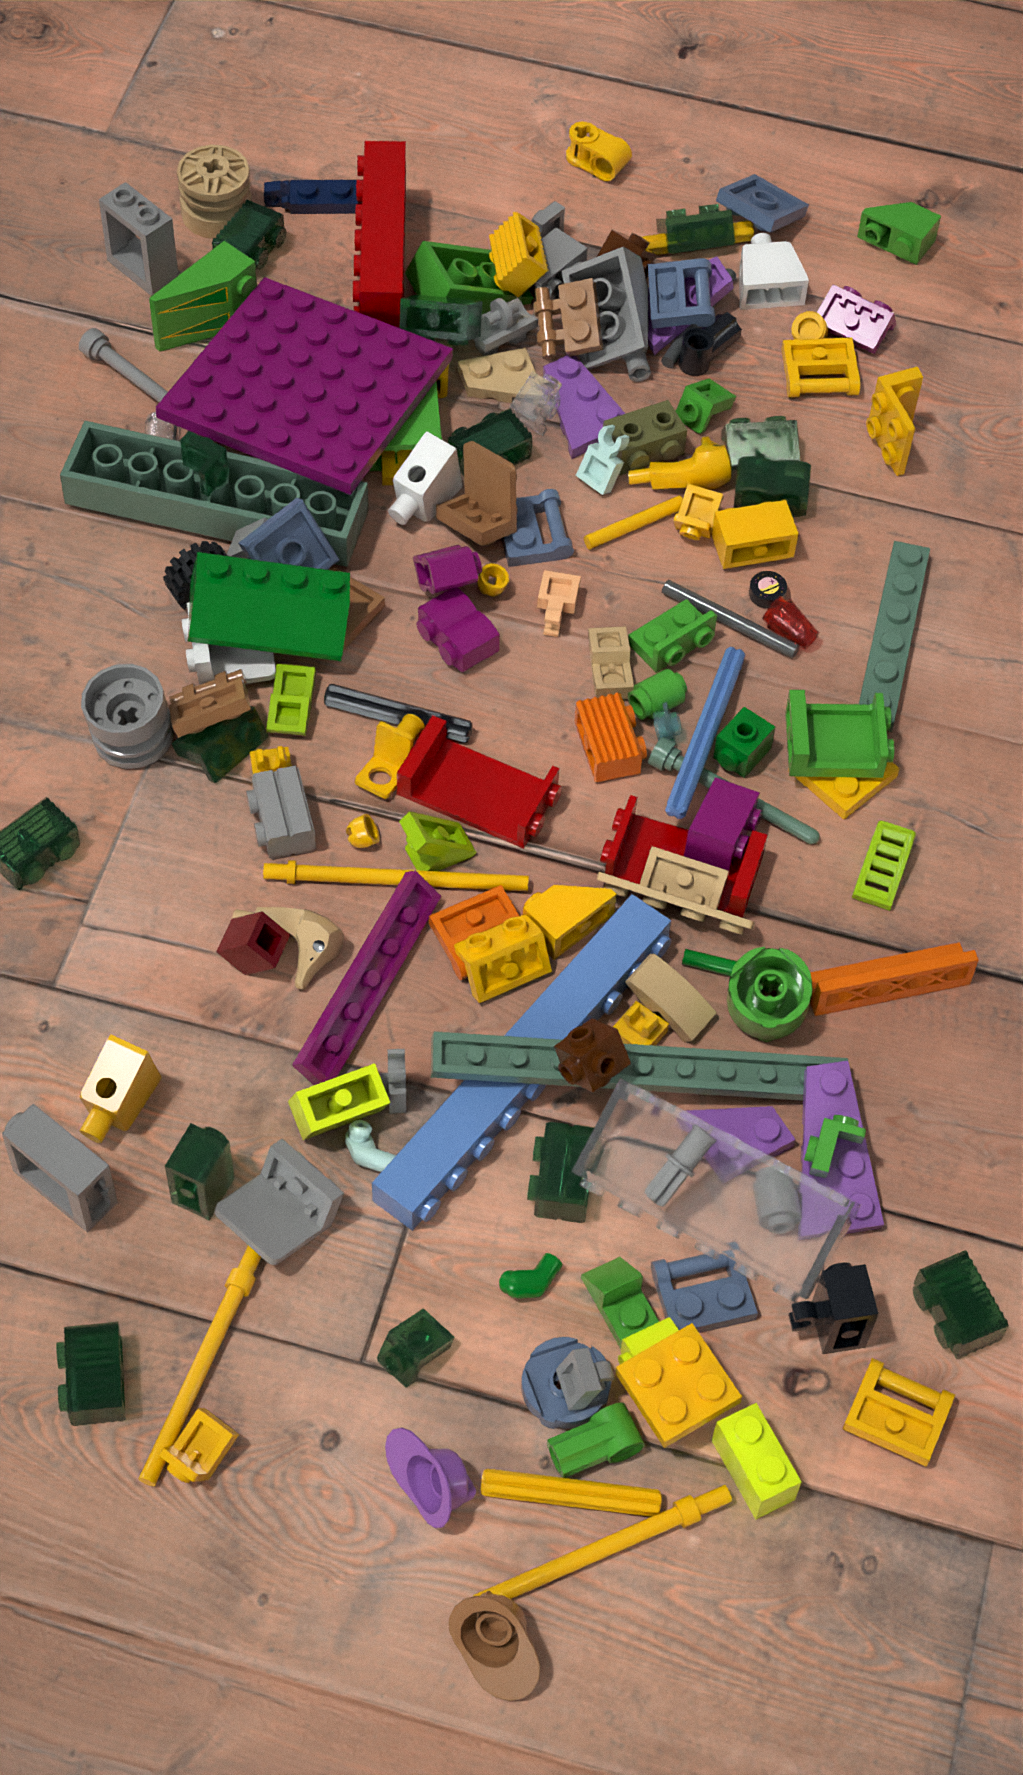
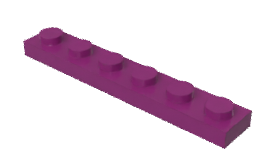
[292,870,441,1085]

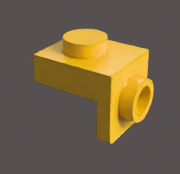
[673,484,724,540]
[159,1408,239,1483]

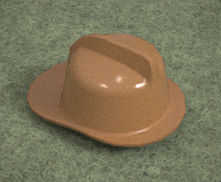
[449,1591,540,1701]

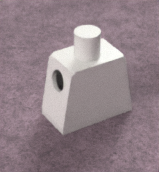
[739,233,809,310]
[388,431,463,525]

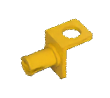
[354,714,425,799]

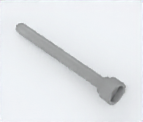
[79,328,168,402]

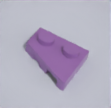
[679,1106,796,1185]

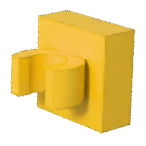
[250,746,292,774]
[613,1001,669,1046]

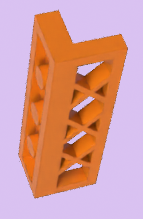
[810,942,979,1016]

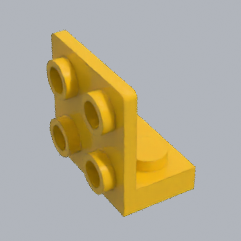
[866,366,923,476]

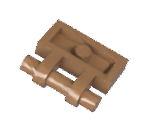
[533,278,603,359]
[169,669,251,738]

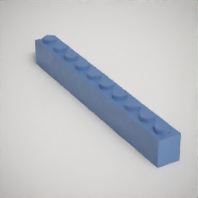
[372,894,671,1231]

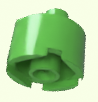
[726,947,812,1042]

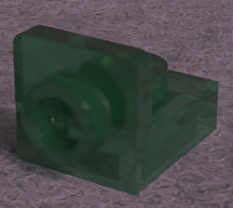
[377,1308,455,1387]

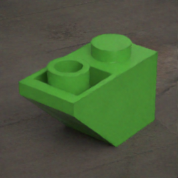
[857,202,941,265]

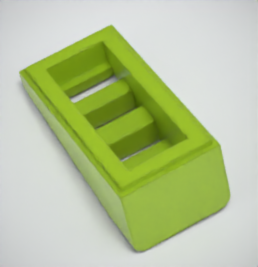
[852,820,916,911]

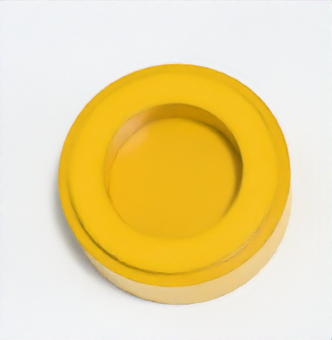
[791,311,828,340]

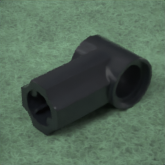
[678,312,742,376]

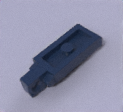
[264,179,358,214]

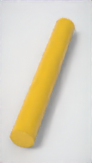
[583,495,683,550]

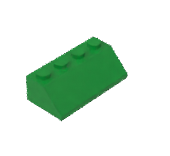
[188,552,350,661]

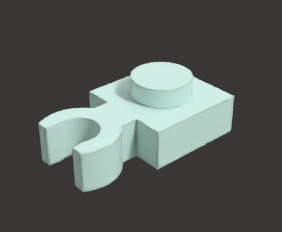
[576,425,629,495]

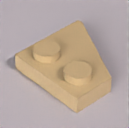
[458,347,545,408]

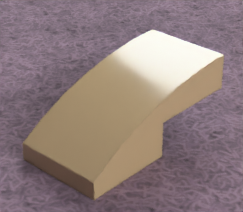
[588,626,634,699]
[625,954,716,1042]

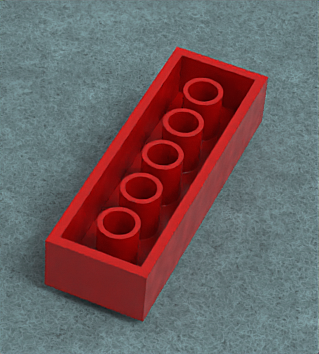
[353,141,406,329]

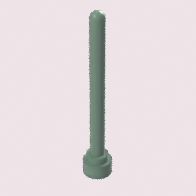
[648,737,820,844]

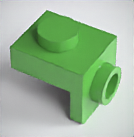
[804,1115,866,1178]

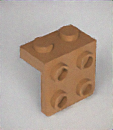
[436,441,518,546]

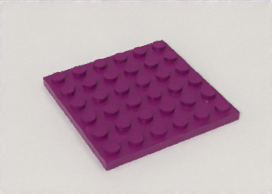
[156,277,453,495]

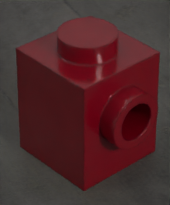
[216,911,291,975]

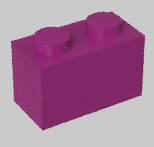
[684,777,762,871]

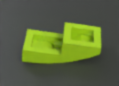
[266,664,316,736]

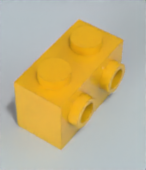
[711,500,798,569]

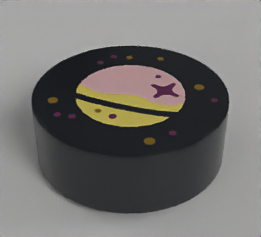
[749,571,787,608]

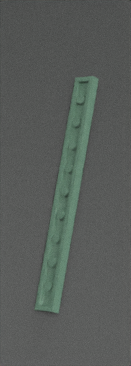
[431,1031,848,1101]

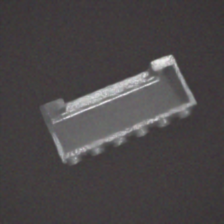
[572,1078,862,1303]

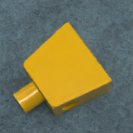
[79,1034,162,1143]

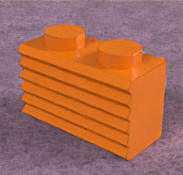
[574,692,647,783]

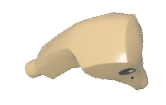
[232,907,344,990]

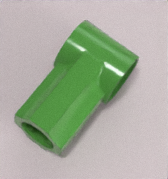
[547,1403,645,1478]

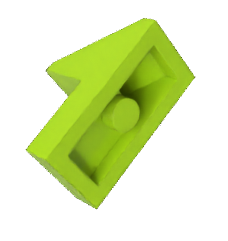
[399,811,477,871]

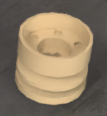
[177,144,253,239]

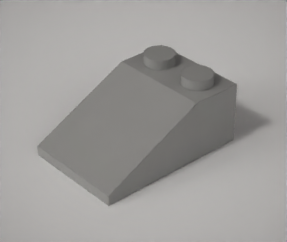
[561,247,648,370]

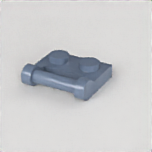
[648,258,716,329]
[501,489,574,567]
[651,1243,758,1333]

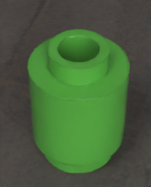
[628,669,687,720]

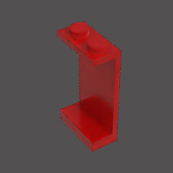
[397,715,562,849]
[600,795,768,918]

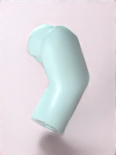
[345,1120,396,1172]

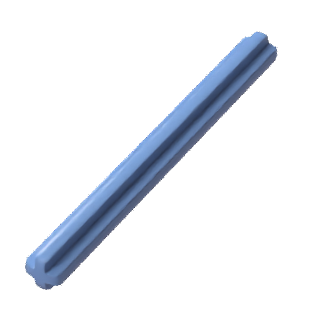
[665,647,745,819]

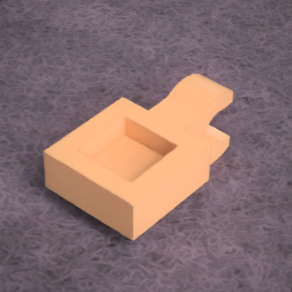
[537,570,581,637]

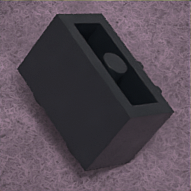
[788,1262,878,1354]

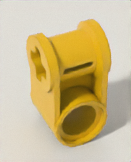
[566,121,632,181]

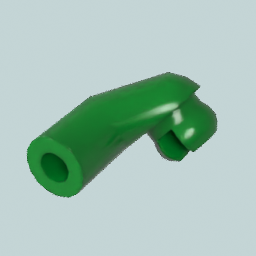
[499,1253,563,1299]

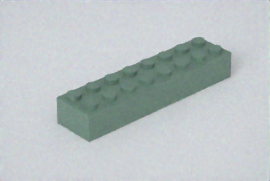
[60,421,368,567]

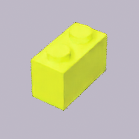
[288,1063,390,1140]
[711,1403,802,1520]

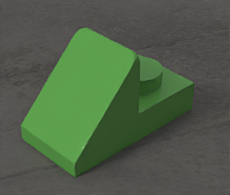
[581,1257,659,1349]

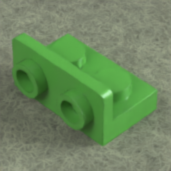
[628,599,717,673]

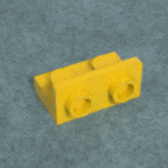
[454,915,552,1003]

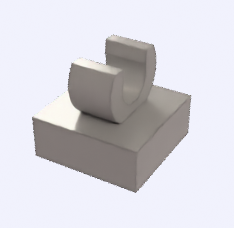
[556,1348,615,1411]

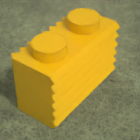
[489,212,549,297]

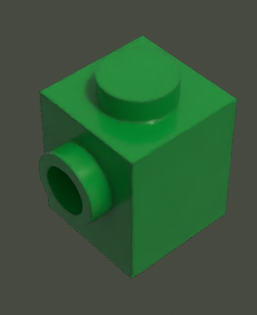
[713,707,776,778]

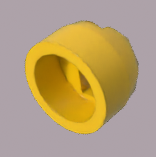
[477,563,509,597]
[346,814,380,848]

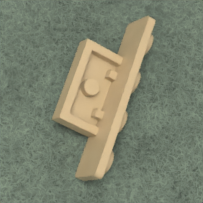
[597,846,755,935]

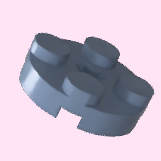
[521,1337,612,1429]

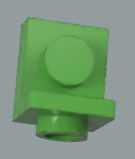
[676,378,736,434]

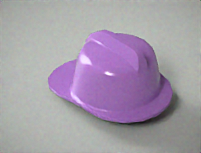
[385,1427,476,1528]

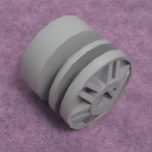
[81,664,174,769]

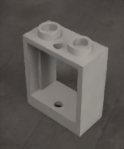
[99,182,178,296]
[2,1104,118,1233]

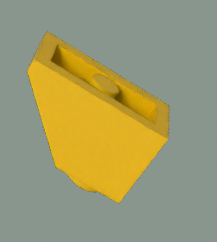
[523,885,617,960]

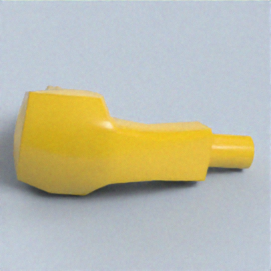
[628,436,732,490]

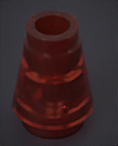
[762,596,820,650]

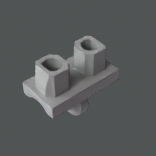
[465,298,538,356]

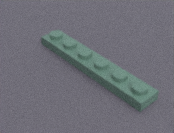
[859,541,930,732]

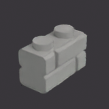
[246,766,316,860]

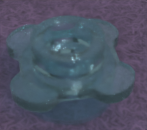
[653,702,682,744]

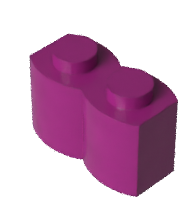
[413,545,482,594]
[416,588,500,672]

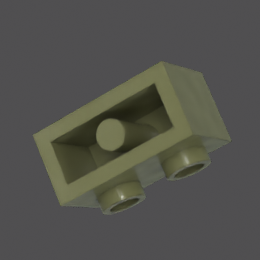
[603,400,687,475]

